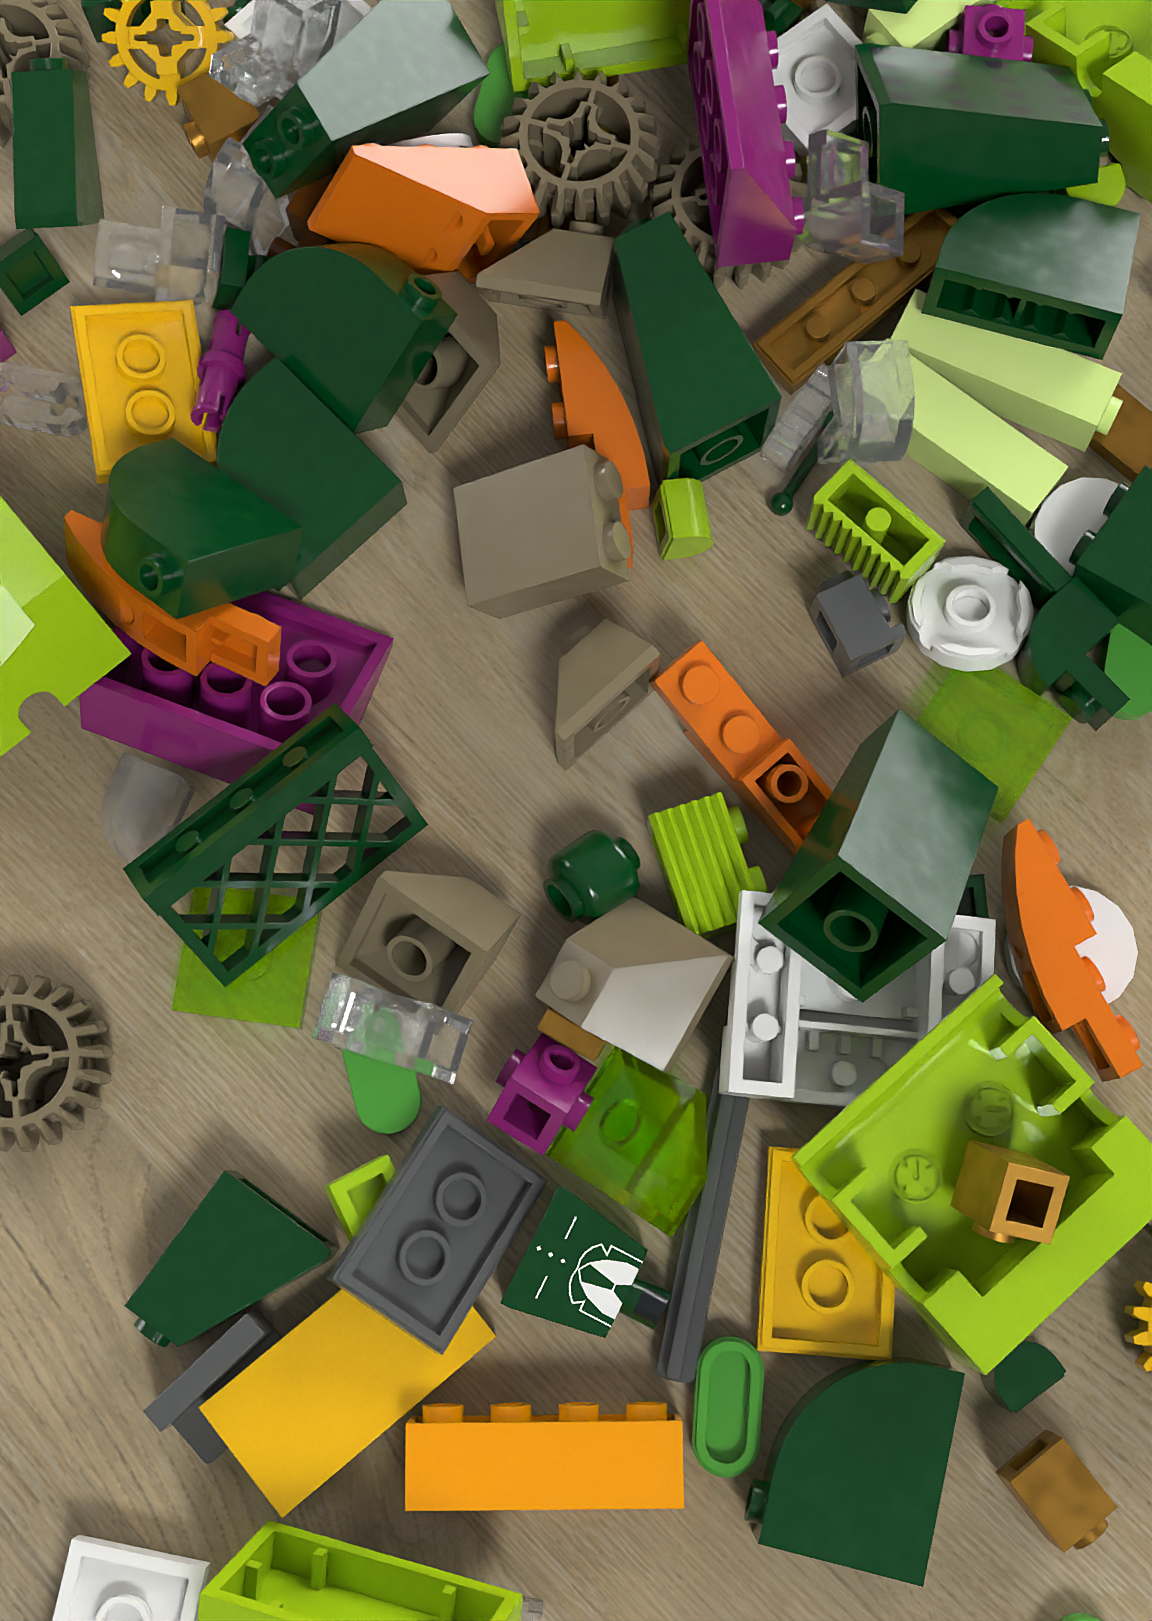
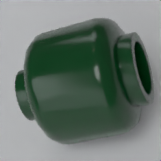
[543,830,641,925]

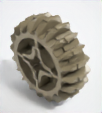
[0,0,90,149]
[498,67,661,229]
[649,133,811,290]
[0,974,113,1152]

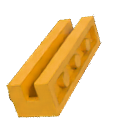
[405,1401,684,1511]

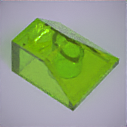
[545,1046,707,1238]

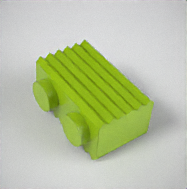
[805,459,946,603]
[647,792,769,939]

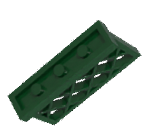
[123,702,428,988]

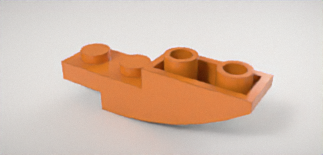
[543,320,650,569]
[64,510,282,686]
[648,640,832,856]
[1001,819,1144,1082]

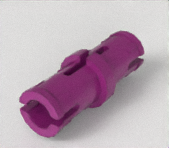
[190,310,251,432]

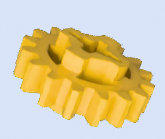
[101,0,235,106]

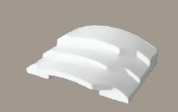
[718,890,996,1108]

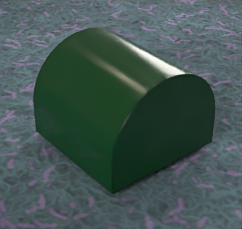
[980,1339,1066,1413]

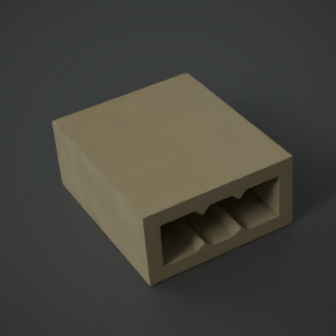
[453,444,631,619]

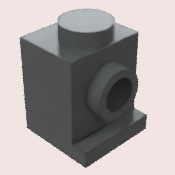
[809,571,908,678]

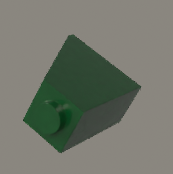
[11,58,105,229]
[124,1170,340,1348]

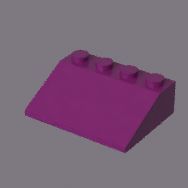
[686,0,804,268]
[79,591,393,815]

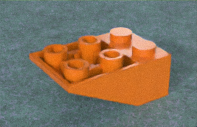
[307,143,540,283]

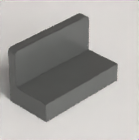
[143,1309,283,1464]

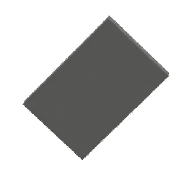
[327,1105,548,1355]

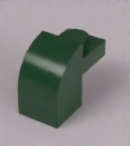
[1016,576,1131,731]

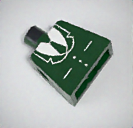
[500,1185,671,1338]

